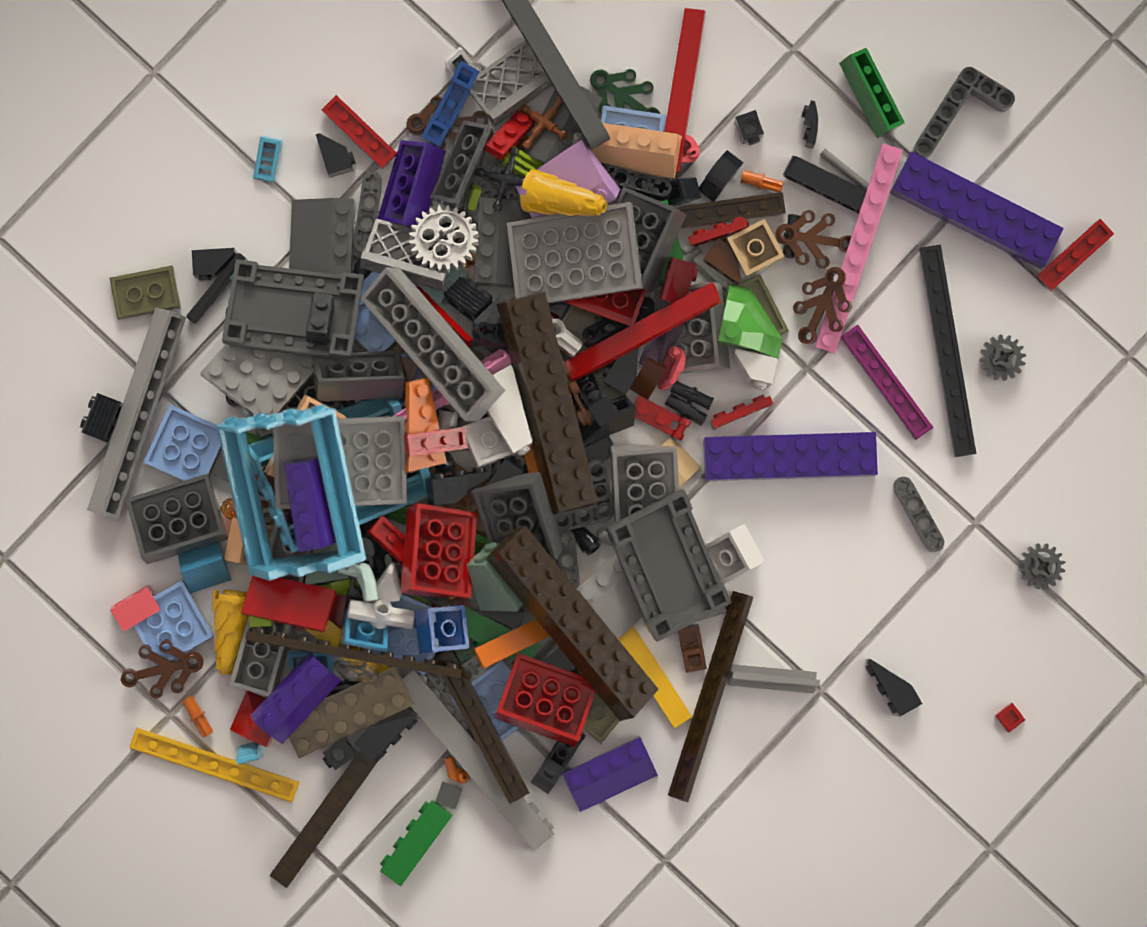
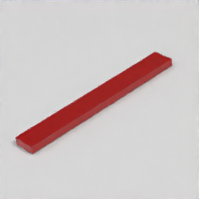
[664,8,706,174]
[564,282,722,381]

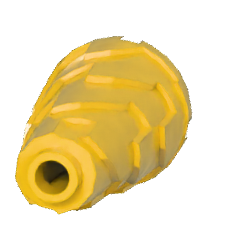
[520,169,607,216]
[212,589,248,675]

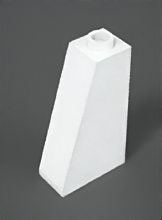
[487,365,532,456]

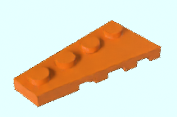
[405,378,447,473]

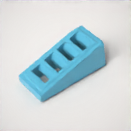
[253,136,283,182]
[236,742,263,764]

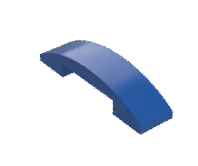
[421,61,480,147]

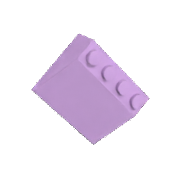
[516,139,620,219]

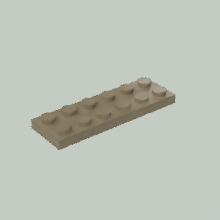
[289,667,414,758]

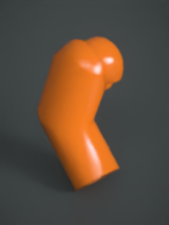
[444,756,470,784]

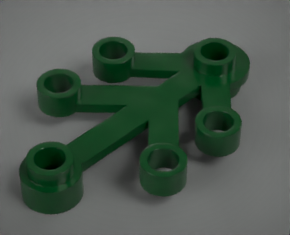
[590,69,660,116]

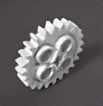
[409,205,479,273]

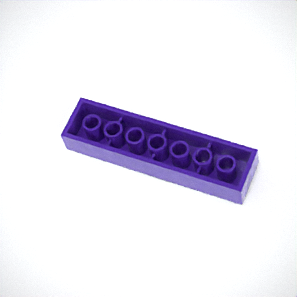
[890,151,1064,269]
[703,432,878,482]

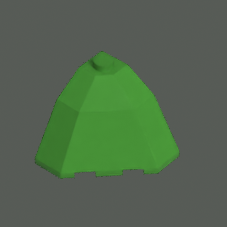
[717,284,782,359]

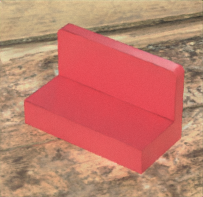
[110,585,160,631]

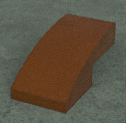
[630,357,667,399]
[678,624,707,673]

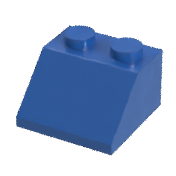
[414,605,469,654]

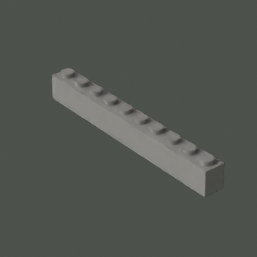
[87,307,186,520]
[403,670,554,851]

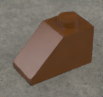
[703,237,741,285]

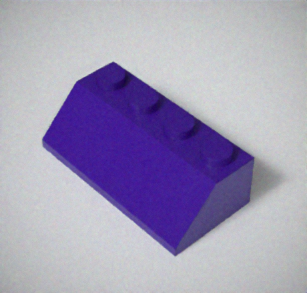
[378,140,446,228]
[283,457,337,552]
[250,652,341,744]
[562,736,658,812]

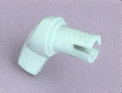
[338,562,378,601]

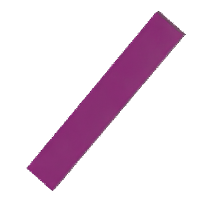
[841,325,934,440]

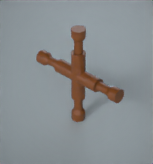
[520,96,568,150]

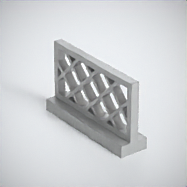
[470,41,552,127]
[361,218,458,291]
[729,664,820,693]

